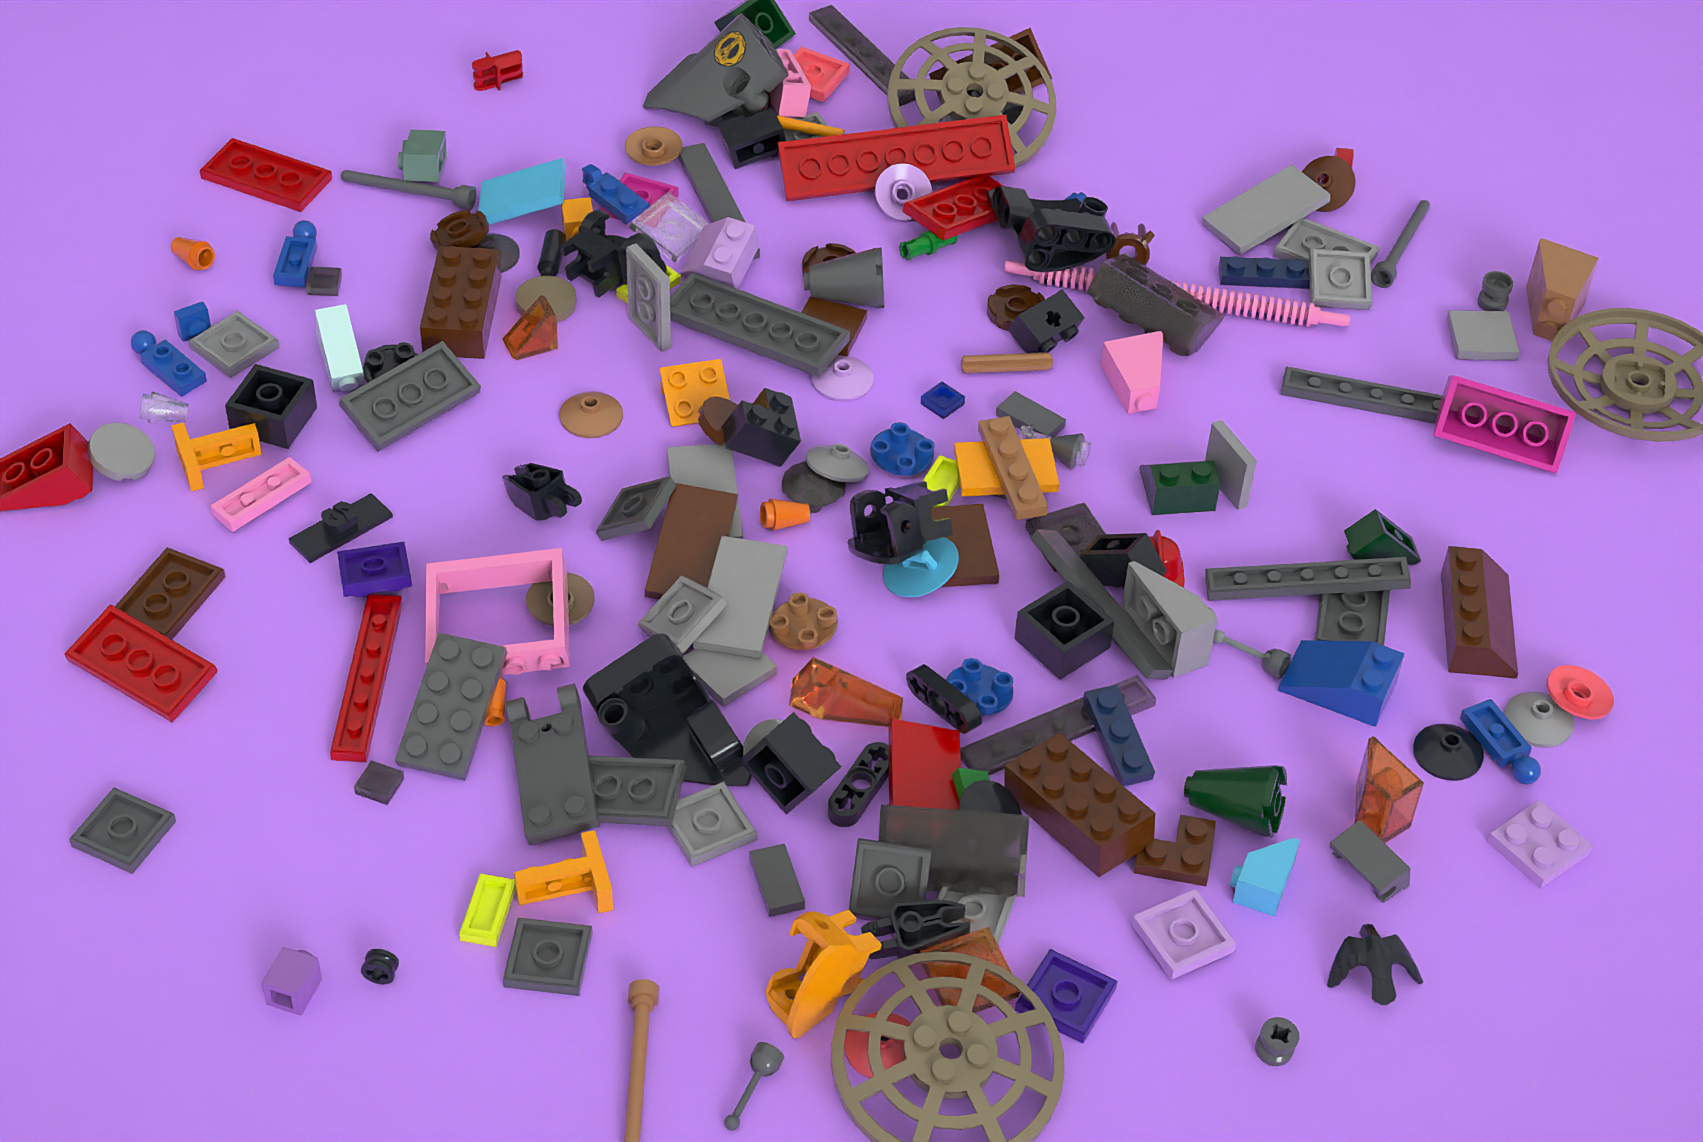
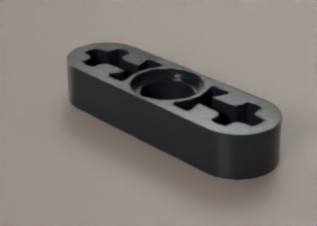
[906,664,982,734]
[828,742,889,827]

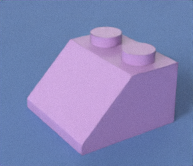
[680,217,760,289]

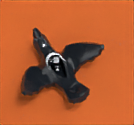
[1327,924,1423,1006]

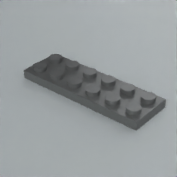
[670,272,850,377]

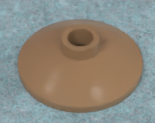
[625,126,682,166]
[559,391,623,438]

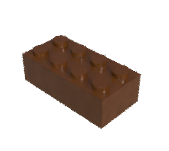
[420,246,502,359]
[1004,732,1156,877]

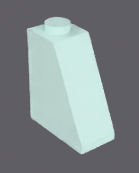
[315,304,363,391]

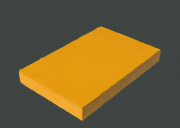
[954,438,1059,497]

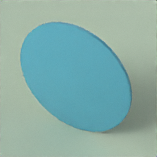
[883,537,959,597]

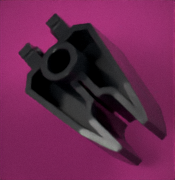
[502,463,582,521]
[861,900,970,960]

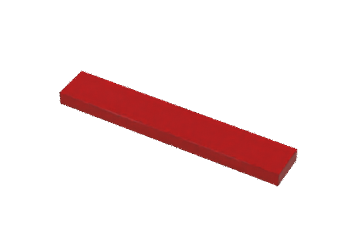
[330,594,403,763]

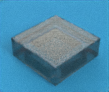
[306,267,342,296]
[354,760,404,805]

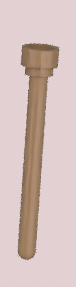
[624,979,659,1142]

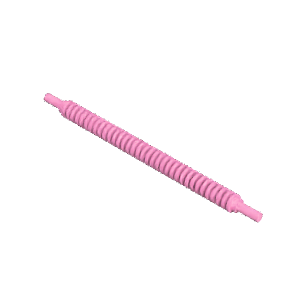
[1004,260,1350,327]

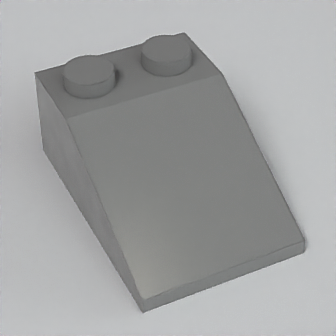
[1121,561,1217,678]

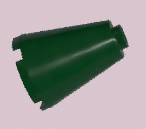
[1184,765,1287,838]

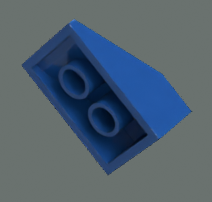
[1278,640,1405,727]

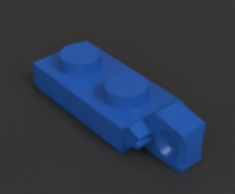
[582,164,650,224]

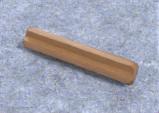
[961,352,1053,373]

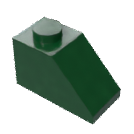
[1344,509,1421,565]

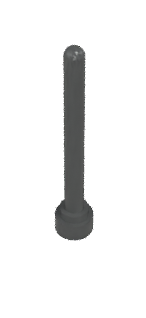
[341,170,476,210]
[1371,200,1430,288]

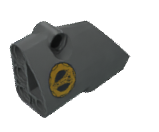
[643,13,789,122]

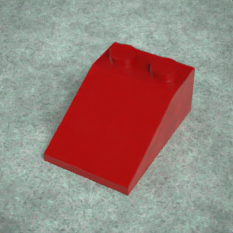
[0,423,93,511]

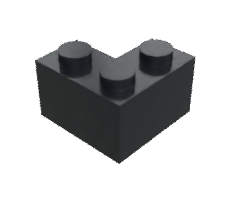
[722,388,801,467]

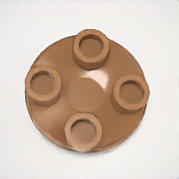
[770,592,838,650]

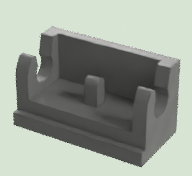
[1330,820,1411,903]

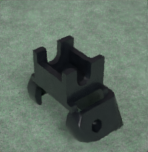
[560,209,668,298]
[847,481,953,565]

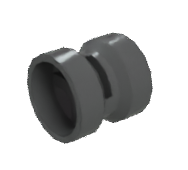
[1478,271,1513,311]

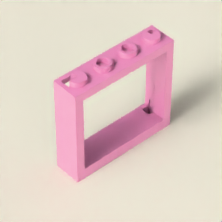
[425,548,570,675]

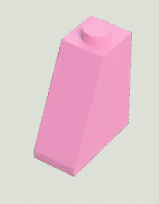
[1100,331,1163,414]

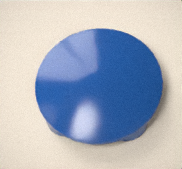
[870,422,935,476]
[946,658,1013,716]

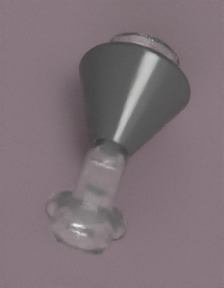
[1018,424,1091,470]

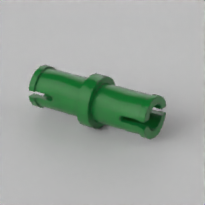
[899,231,958,261]

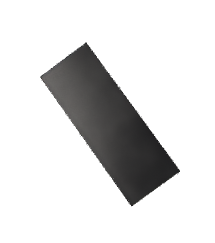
[288,493,393,563]

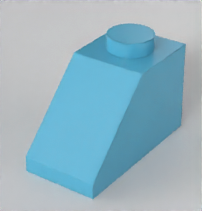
[1230,838,1300,917]

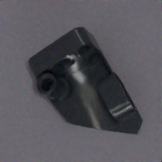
[987,186,1116,272]
[582,633,752,786]

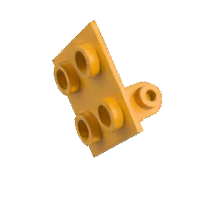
[659,359,730,427]

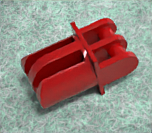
[472,50,523,91]

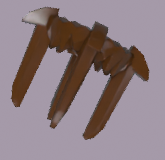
[1101,222,1155,276]

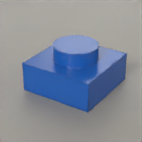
[174,301,211,342]

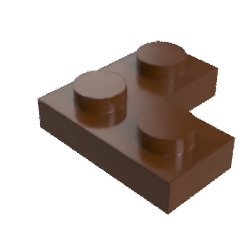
[1134,814,1216,887]

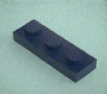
[1219,256,1310,289]
[1082,684,1156,786]

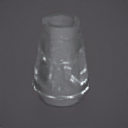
[140,391,189,423]

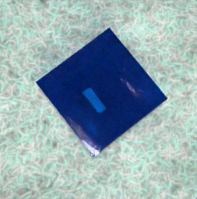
[920,381,965,420]

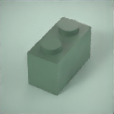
[398,129,447,182]

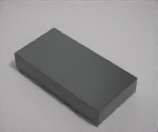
[996,391,1066,440]
[749,843,805,917]

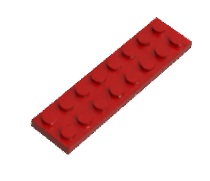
[777,114,1016,201]

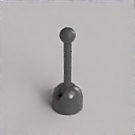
[724,1042,784,1131]

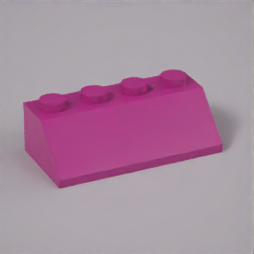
[1433,375,1576,474]

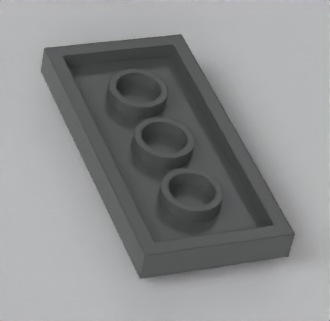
[339,341,481,452]
[395,633,508,781]

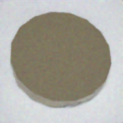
[516,276,577,324]

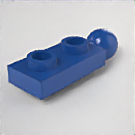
[273,220,317,287]
[131,330,207,397]
[1460,699,1541,785]

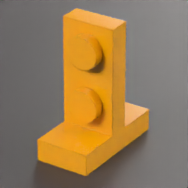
[171,422,262,492]
[514,830,613,913]

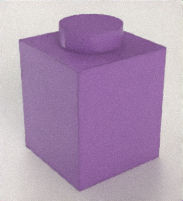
[262,947,322,1016]

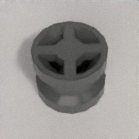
[1255,1017,1299,1066]

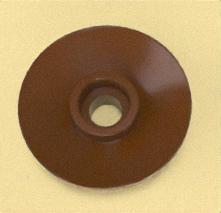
[1302,156,1356,212]

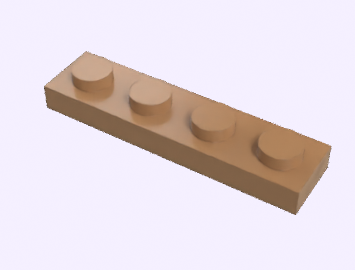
[978,416,1048,520]

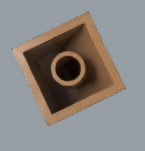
[1526,238,1599,341]

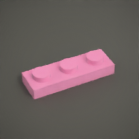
[210,457,312,532]

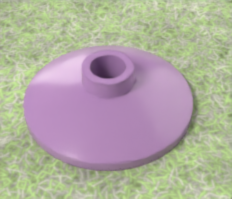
[875,164,933,221]
[812,356,874,401]

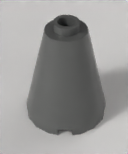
[804,247,884,308]

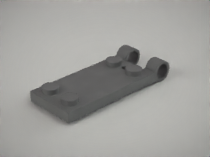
[506,683,600,845]

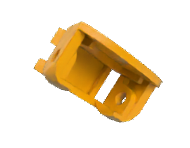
[766,909,882,1039]

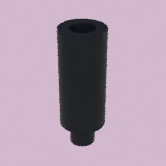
[537,229,566,276]

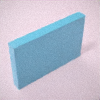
[478,158,566,225]

